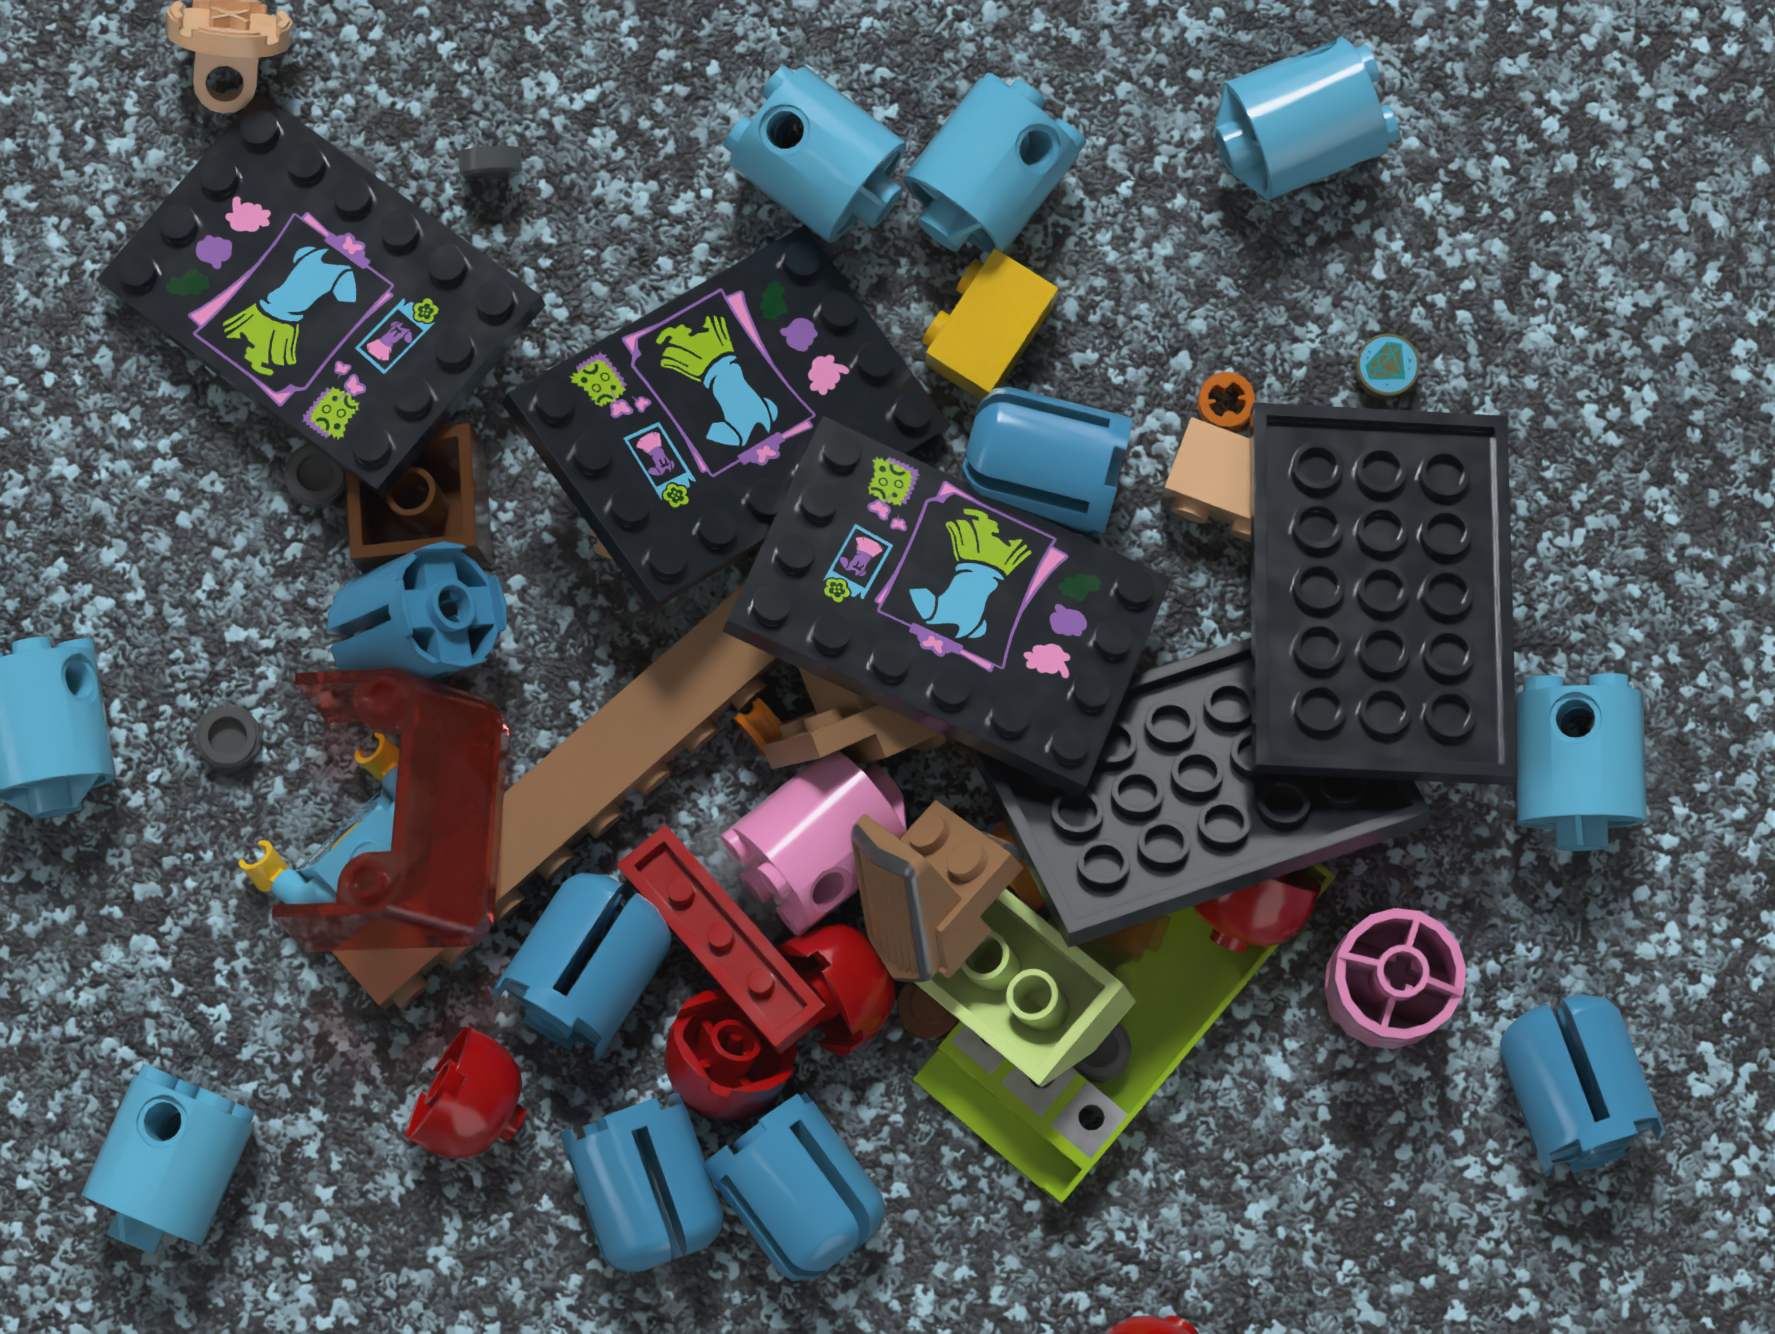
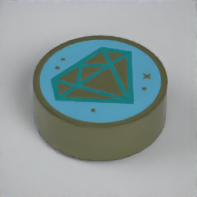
[1355,334,1420,400]

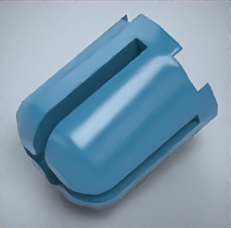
[960,386,1133,539]
[327,541,507,696]
[492,873,671,1061]
[1499,994,1666,1177]
[703,1092,887,1281]
[559,1093,724,1272]

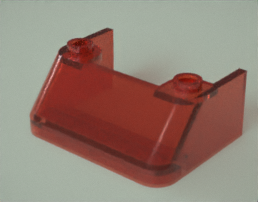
[272,669,509,952]

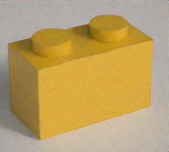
[922,248,1059,401]

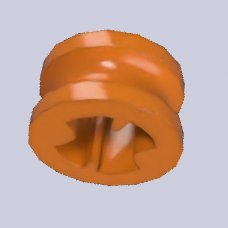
[1197,372,1255,432]
[733,697,783,759]

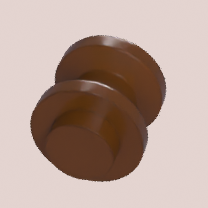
[898,982,959,1041]

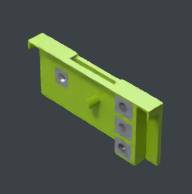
[913,863,1336,1205]

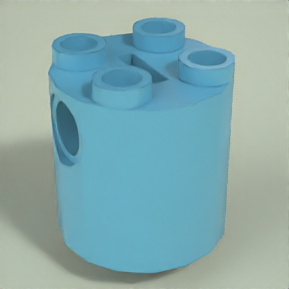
[1214,36,1400,200]
[723,65,906,243]
[903,73,1087,254]
[0,637,117,818]
[1515,673,1647,851]
[81,1063,256,1255]

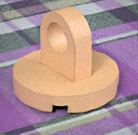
[165,0,293,114]

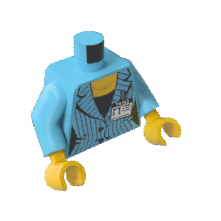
[239,731,434,923]

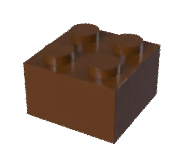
[346,423,492,574]

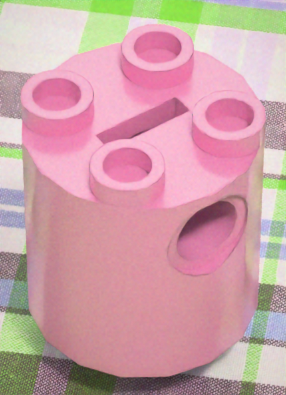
[719,751,907,936]
[1324,908,1466,1049]

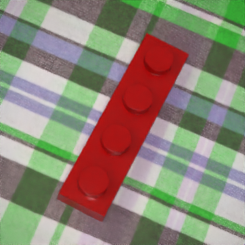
[616,824,829,1055]

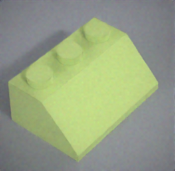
[914,889,1136,1088]

